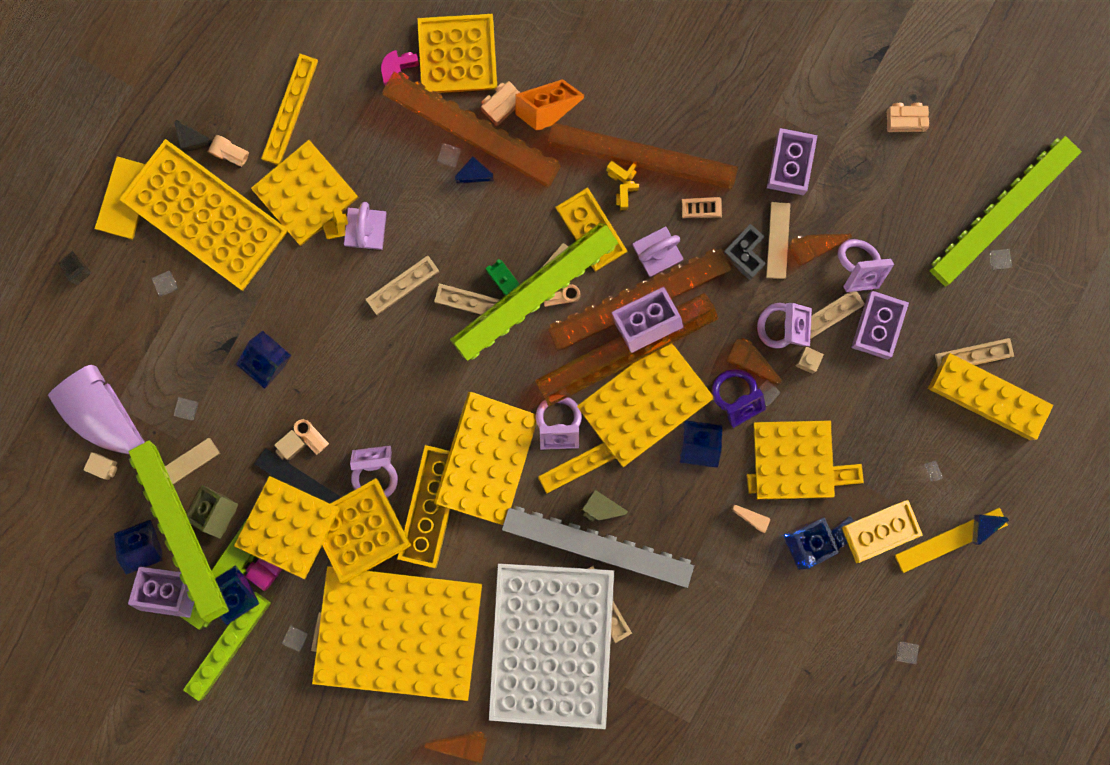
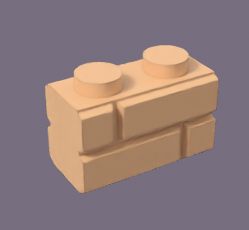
[481,81,520,126]
[887,103,929,132]

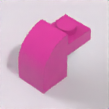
[381,50,419,88]

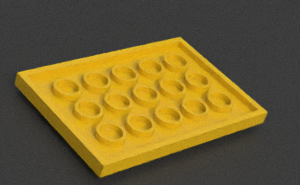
[577,338,713,468]
[434,392,537,525]

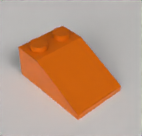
[515,79,584,130]

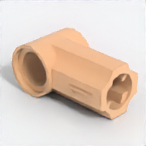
[207,135,249,167]
[544,284,581,307]
[294,419,329,455]

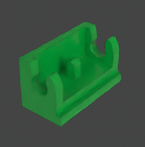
[485,259,520,296]

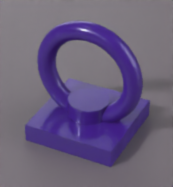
[711,369,766,428]

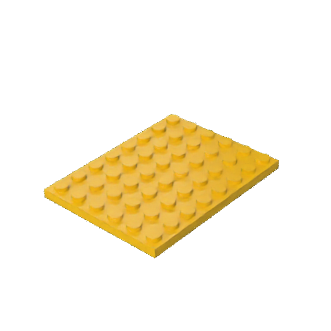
[312,566,482,701]

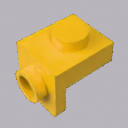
[606,161,637,182]
[616,181,639,210]
[322,207,348,239]

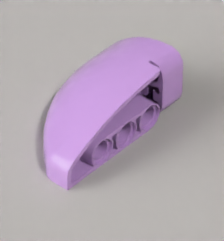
[48,365,145,454]

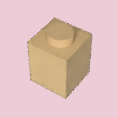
[795,347,824,374]
[275,430,307,460]
[84,452,117,480]

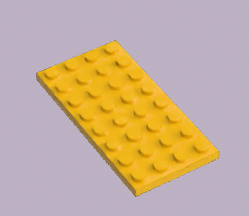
[119,139,288,291]

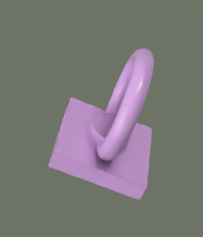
[344,202,387,250]
[632,227,684,278]
[838,239,894,292]
[757,303,812,348]
[536,395,582,450]
[350,445,398,498]

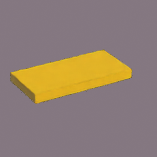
[95,157,146,240]
[556,188,628,272]
[842,500,923,563]

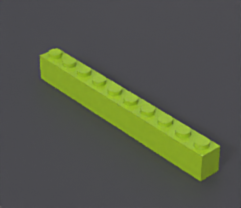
[929,136,1082,287]
[450,223,618,361]
[128,440,229,622]

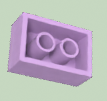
[767,128,818,195]
[612,287,683,353]
[851,291,909,360]
[128,567,194,618]

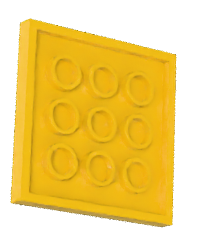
[417,14,497,94]
[251,140,359,246]
[753,421,835,500]
[234,476,340,579]
[322,478,411,584]

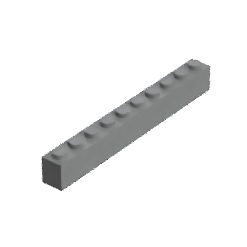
[502,506,695,588]

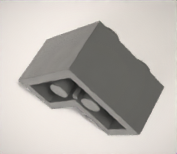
[722,224,766,280]

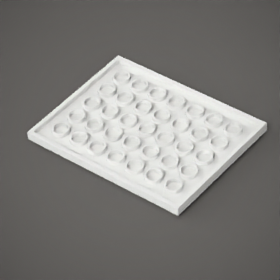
[489,564,614,729]

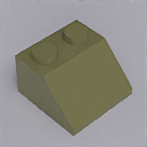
[187,485,238,539]
[582,490,628,522]

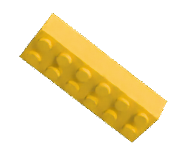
[928,353,1053,440]
[397,445,451,568]

